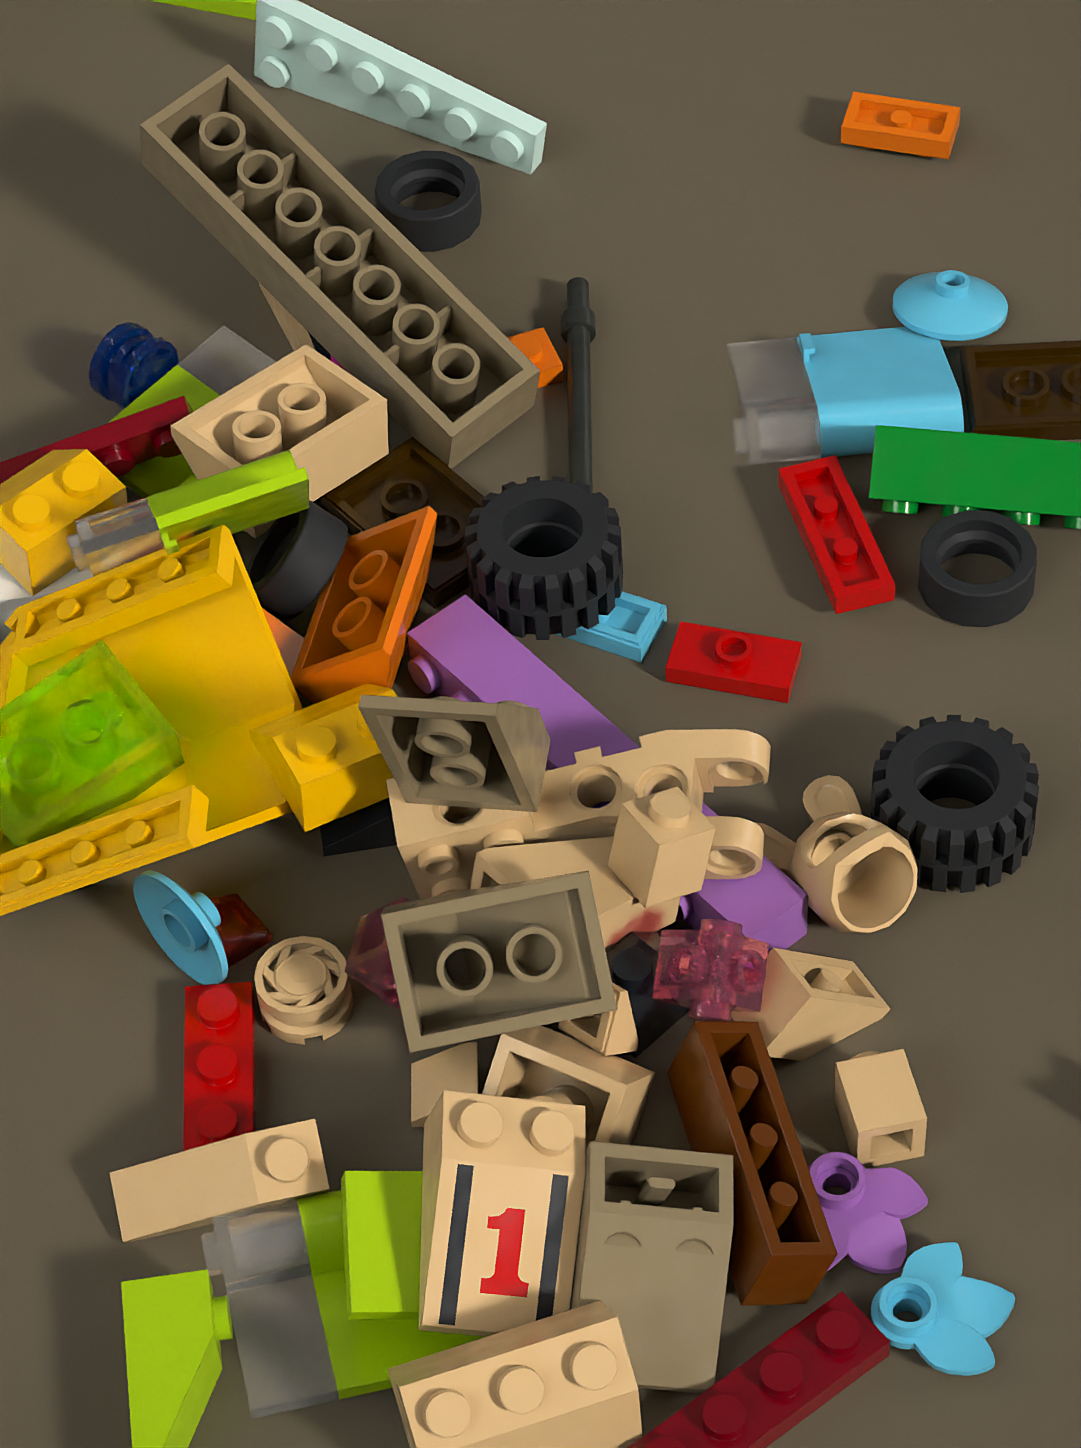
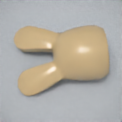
[754,775,918,934]

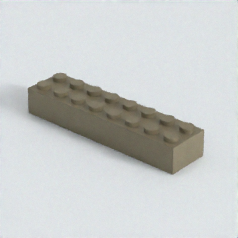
[140,63,540,469]

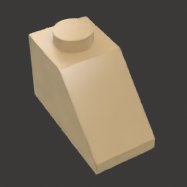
[724,948,890,1061]

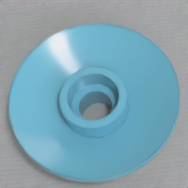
[892,270,1008,341]
[133,870,228,985]

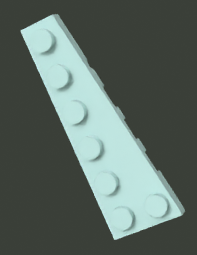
[254,0,547,175]

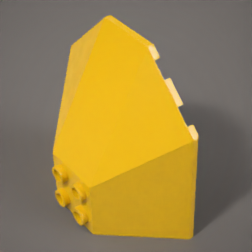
[0,525,302,916]

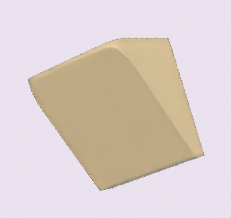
[558,983,638,1056]
[411,1041,481,1127]

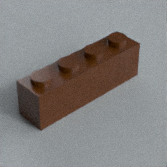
[667,1021,838,1306]

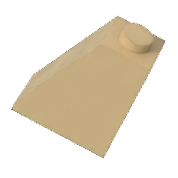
[470,836,681,954]

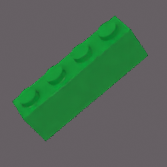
[869,425,1081,529]

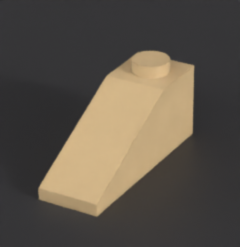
[110,1119,330,1243]

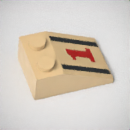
[419,1090,585,1337]

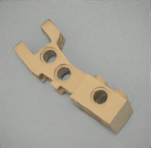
[386,729,771,899]

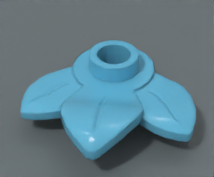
[870,1242,1015,1376]

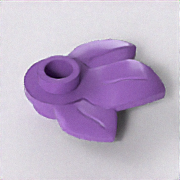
[808,1152,928,1274]

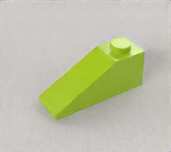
[121,1269,233,1448]

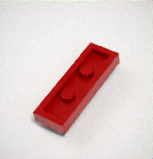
[778,455,895,614]
[183,981,256,1151]

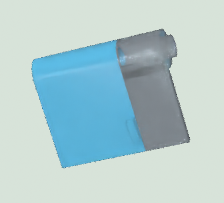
[727,326,964,465]

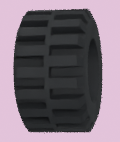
[465,476,623,640]
[870,715,1039,893]

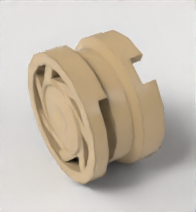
[254,936,353,1045]

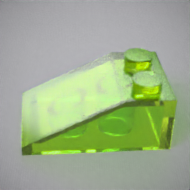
[0,640,185,849]

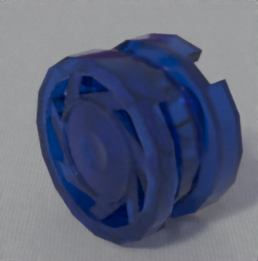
[89,322,179,409]

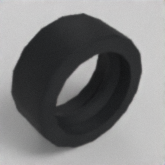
[374,150,482,252]
[246,500,348,621]
[918,510,1037,627]

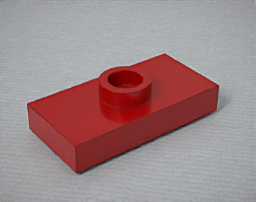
[665,621,802,703]

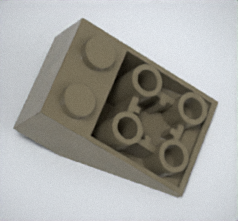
[569,1141,734,1393]

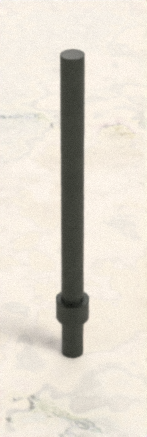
[561,277,596,494]

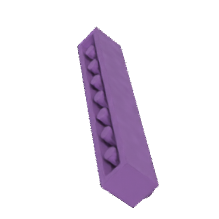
[407,594,808,977]

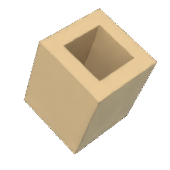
[608,786,716,908]
[834,1049,927,1168]

